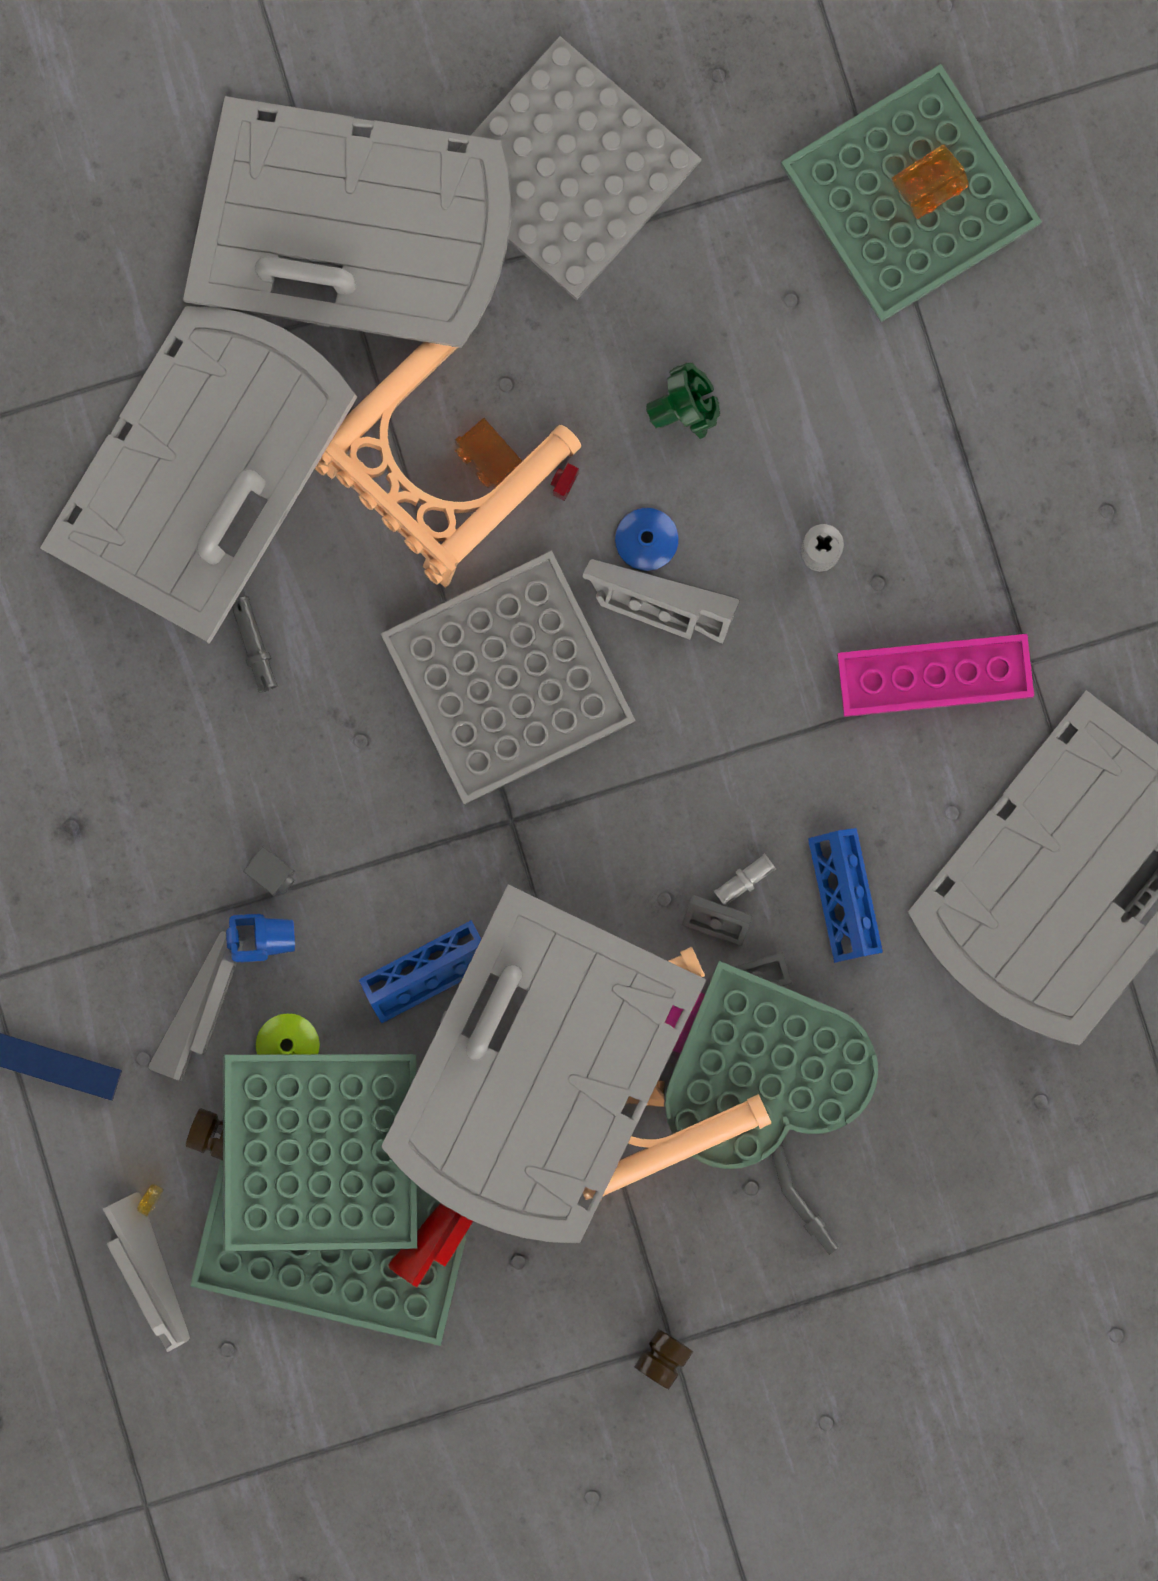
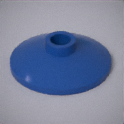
[615,508,678,571]

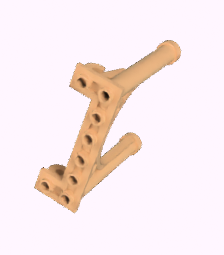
[315,342,581,588]
[583,947,772,1200]

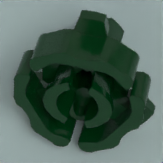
[646,363,720,439]

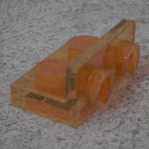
[891,144,969,219]
[455,418,522,488]

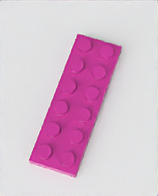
[837,634,1034,717]

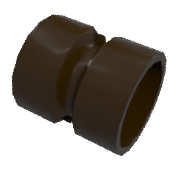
[186,1108,223,1160]
[634,1329,693,1390]

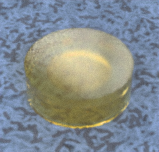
[137,1184,164,1217]

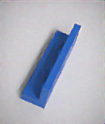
[808,828,883,963]
[359,920,481,1024]

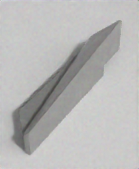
[583,559,739,644]
[149,931,245,1081]
[103,1192,190,1352]

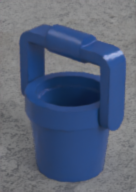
[226,914,295,962]

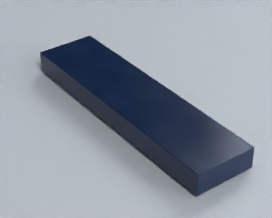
[0,1033,122,1101]

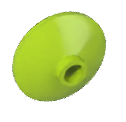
[256,1013,320,1055]

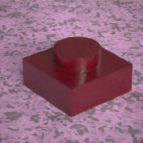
[550,463,579,501]

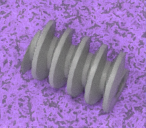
[801,524,844,572]

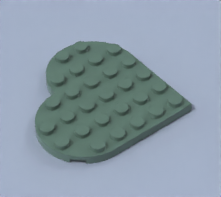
[665,961,878,1169]

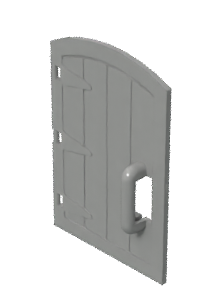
[183,96,511,348]
[40,306,357,644]
[908,690,1158,1046]
[381,884,706,1243]

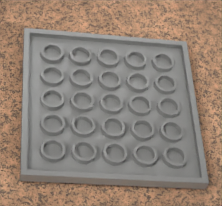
[456,36,701,301]
[381,551,635,805]

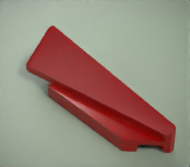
[388,1203,473,1288]

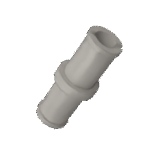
[714,853,777,907]

